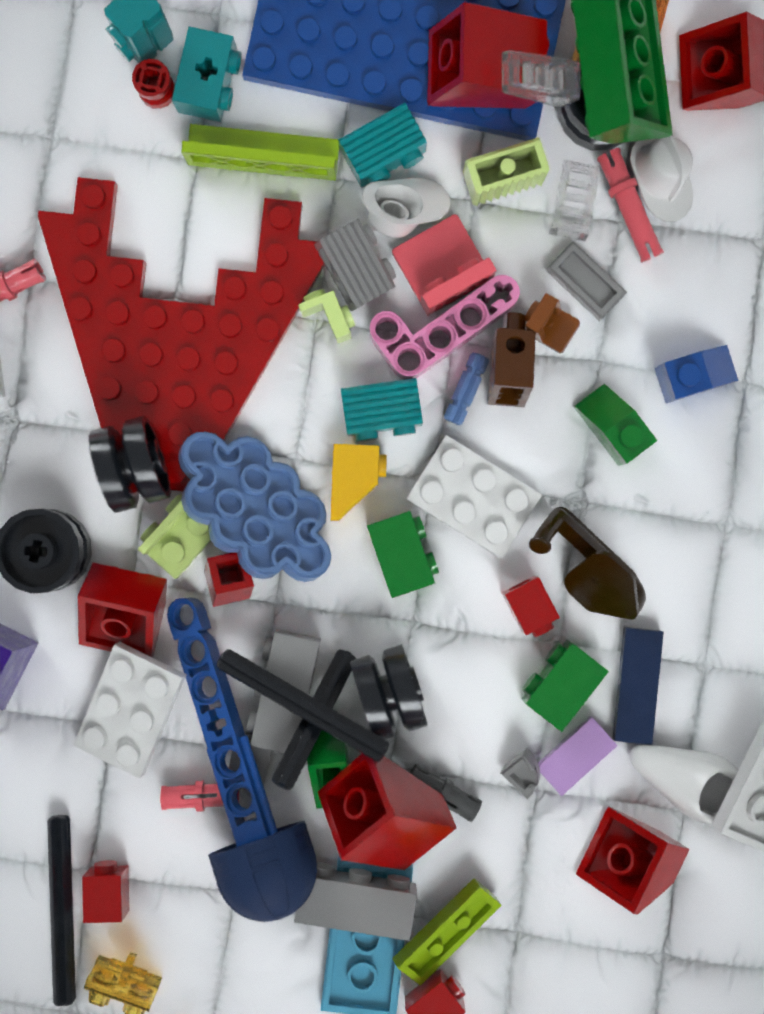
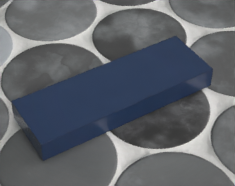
[612,627,664,745]

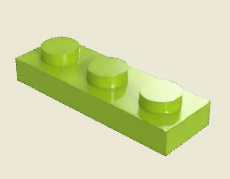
[392,878,502,986]

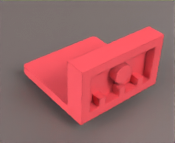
[392,214,497,316]

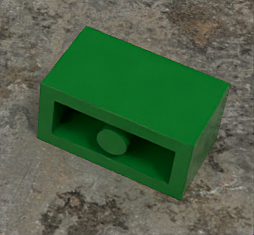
[367,511,439,598]
[521,640,609,732]

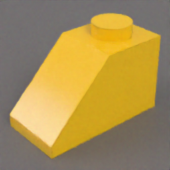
[330,444,387,521]

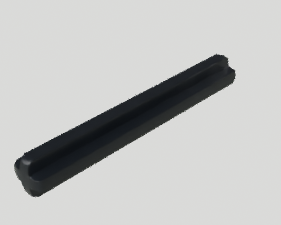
[272,649,356,791]

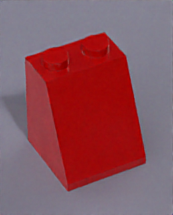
[427,2,549,109]
[317,754,457,870]

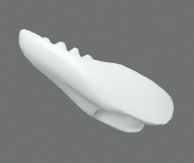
[629,744,739,825]

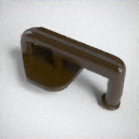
[529,507,646,620]

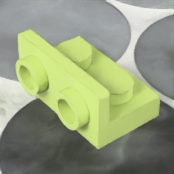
[138,493,211,579]

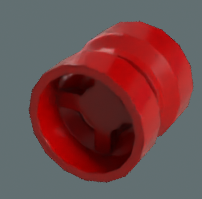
[132,59,175,109]

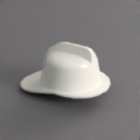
[629,135,694,222]
[362,178,451,238]

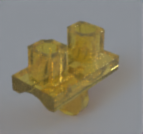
[83,952,163,1014]

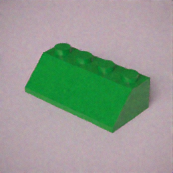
[570,0,673,144]

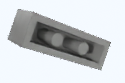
[246,629,321,753]
[294,862,417,941]

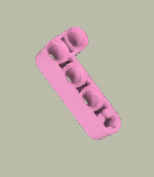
[370,275,520,380]

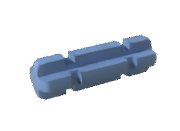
[444,352,489,425]

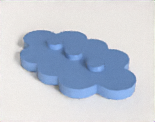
[178,432,331,582]

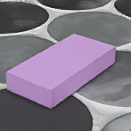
[538,715,618,796]

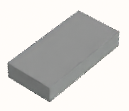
[545,241,627,321]

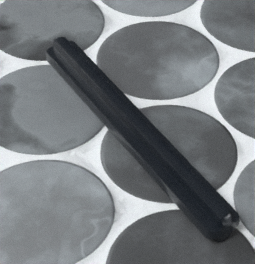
[217,649,389,762]
[47,815,76,1006]

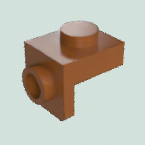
[525,293,580,354]

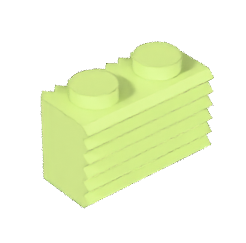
[463,137,550,206]

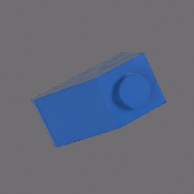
[654,345,739,404]

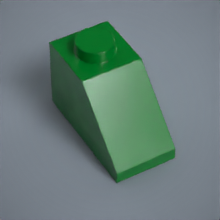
[574,384,658,466]
[307,730,350,809]

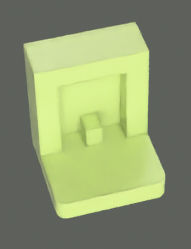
[298,289,355,344]

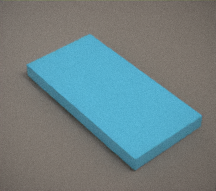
[320,856,413,1014]

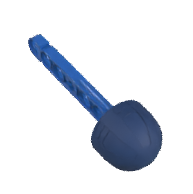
[167,597,317,922]

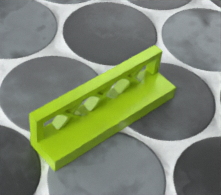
[181,124,340,181]

